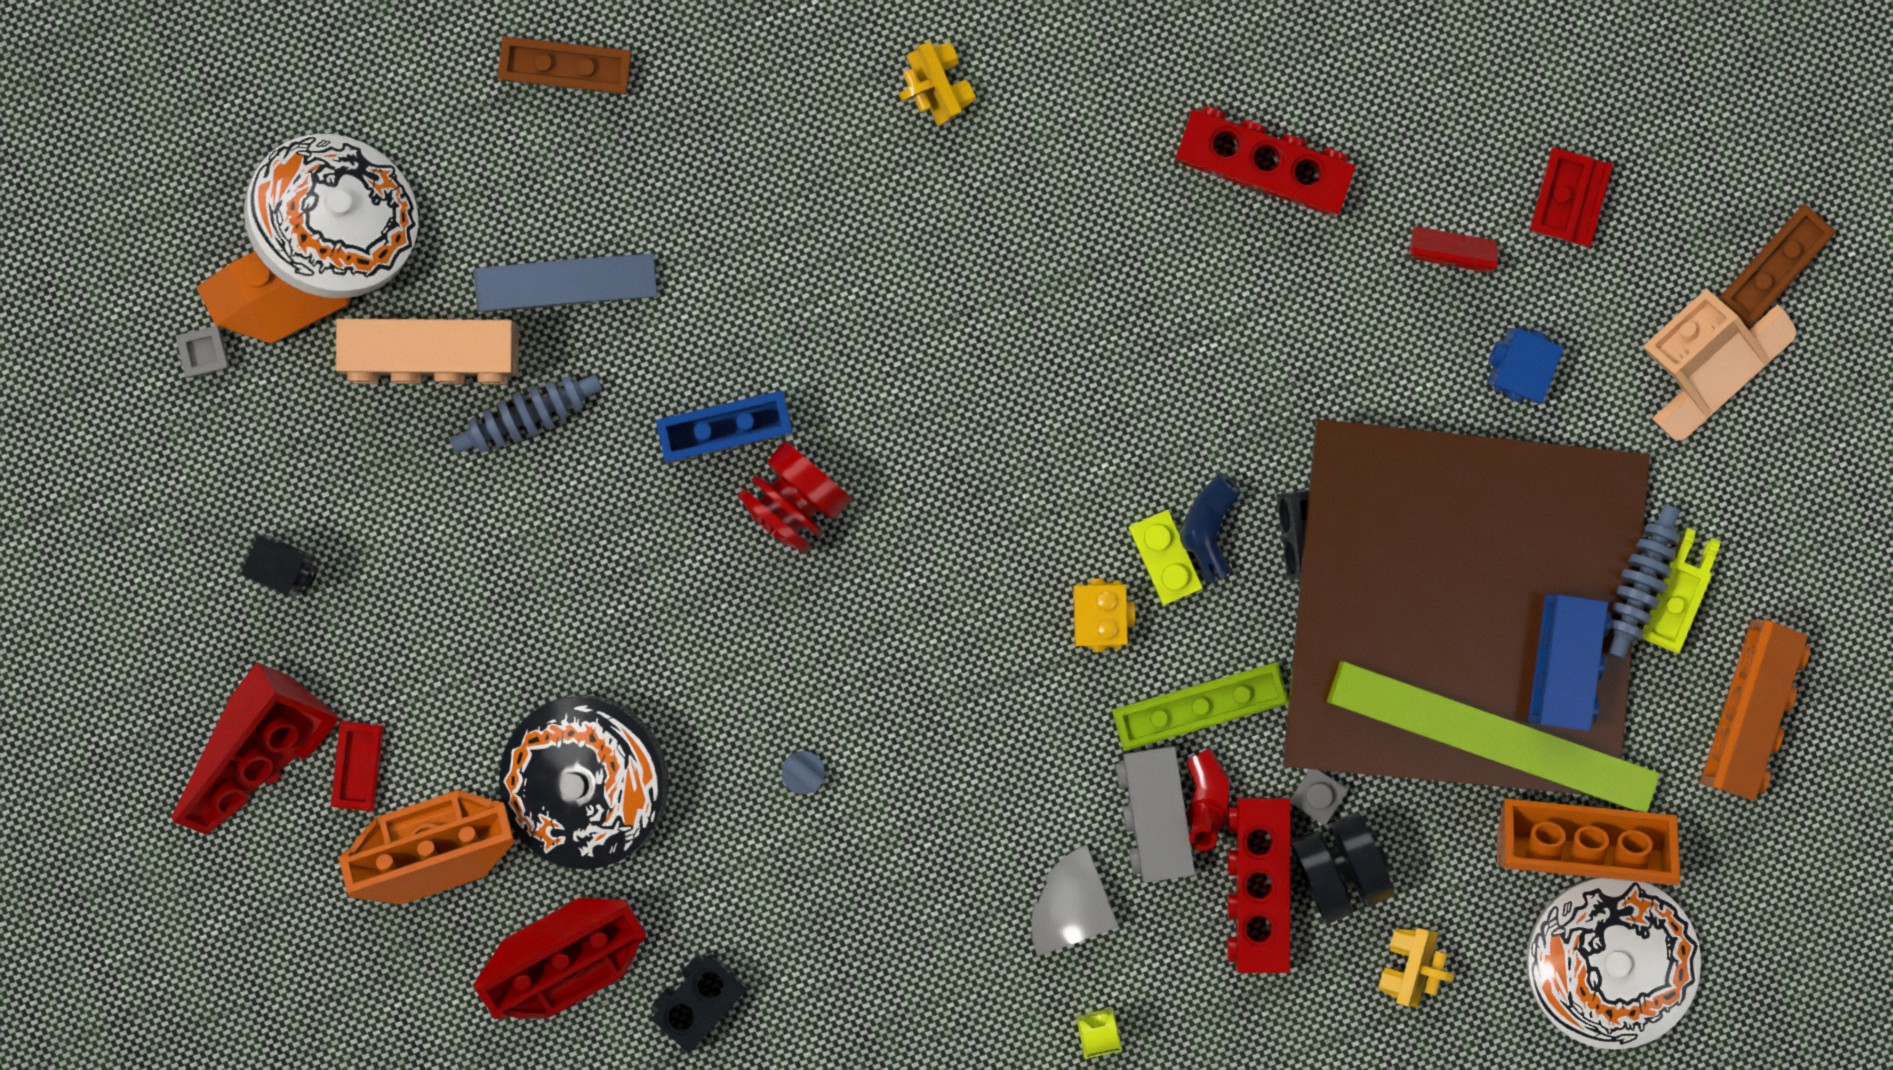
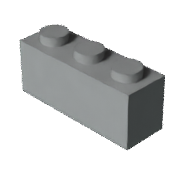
[1116,745,1195,883]

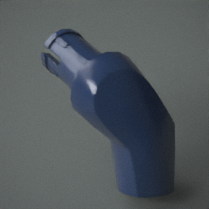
[1179,472,1240,582]

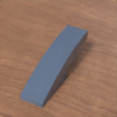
[473,254,657,312]

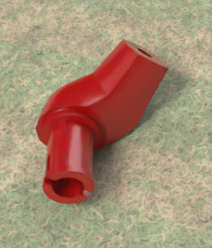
[1185,747,1230,851]

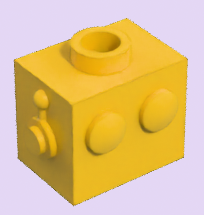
[1073,579,1135,652]

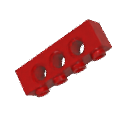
[1174,106,1356,218]
[1227,797,1290,973]

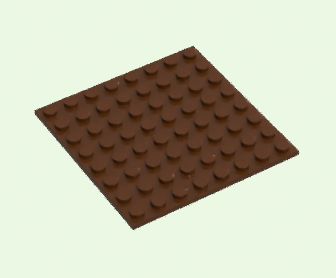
[1283,419,1650,795]

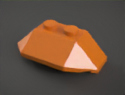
[196,251,352,344]
[339,790,515,905]

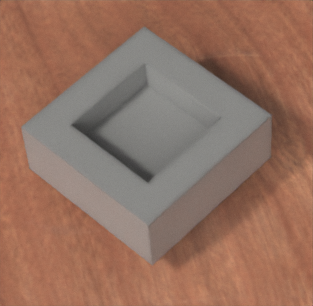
[176,326,230,378]
[1290,769,1349,825]

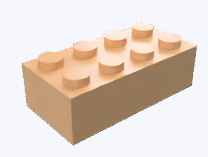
[336,319,519,385]

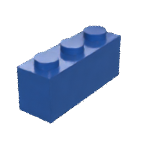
[655,390,794,464]
[1528,594,1611,731]

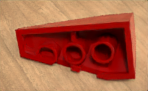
[171,662,339,835]

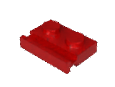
[1528,147,1613,248]

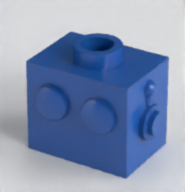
[1486,327,1564,404]

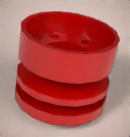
[737,441,853,554]

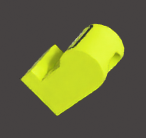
[1075,1007,1122,1059]

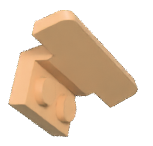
[1643,289,1796,440]

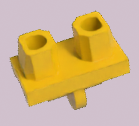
[898,41,976,126]
[1378,928,1455,1007]

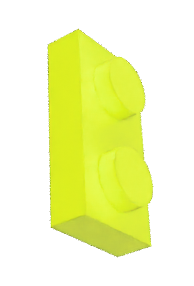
[1128,510,1203,606]

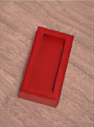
[330,721,384,812]

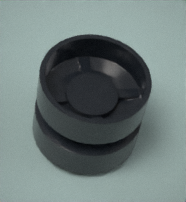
[1290,812,1395,925]

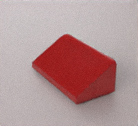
[1407,226,1498,273]

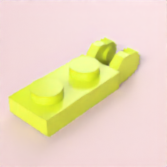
[1640,527,1721,654]

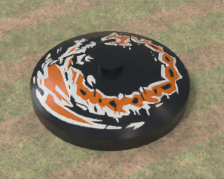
[499,695,668,870]

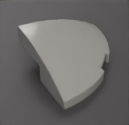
[1031,845,1118,956]

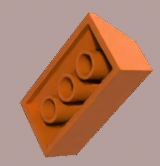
[1699,620,1810,801]
[1497,798,1680,886]

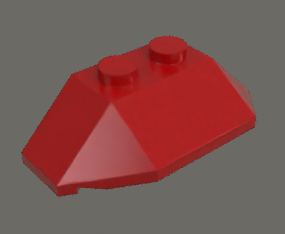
[473,898,646,1019]

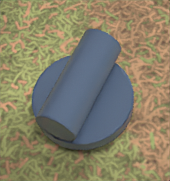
[781,751,825,794]

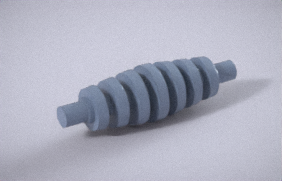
[450,374,602,454]
[1608,505,1680,659]

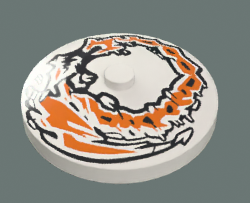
[244,134,418,298]
[1526,877,1701,1049]

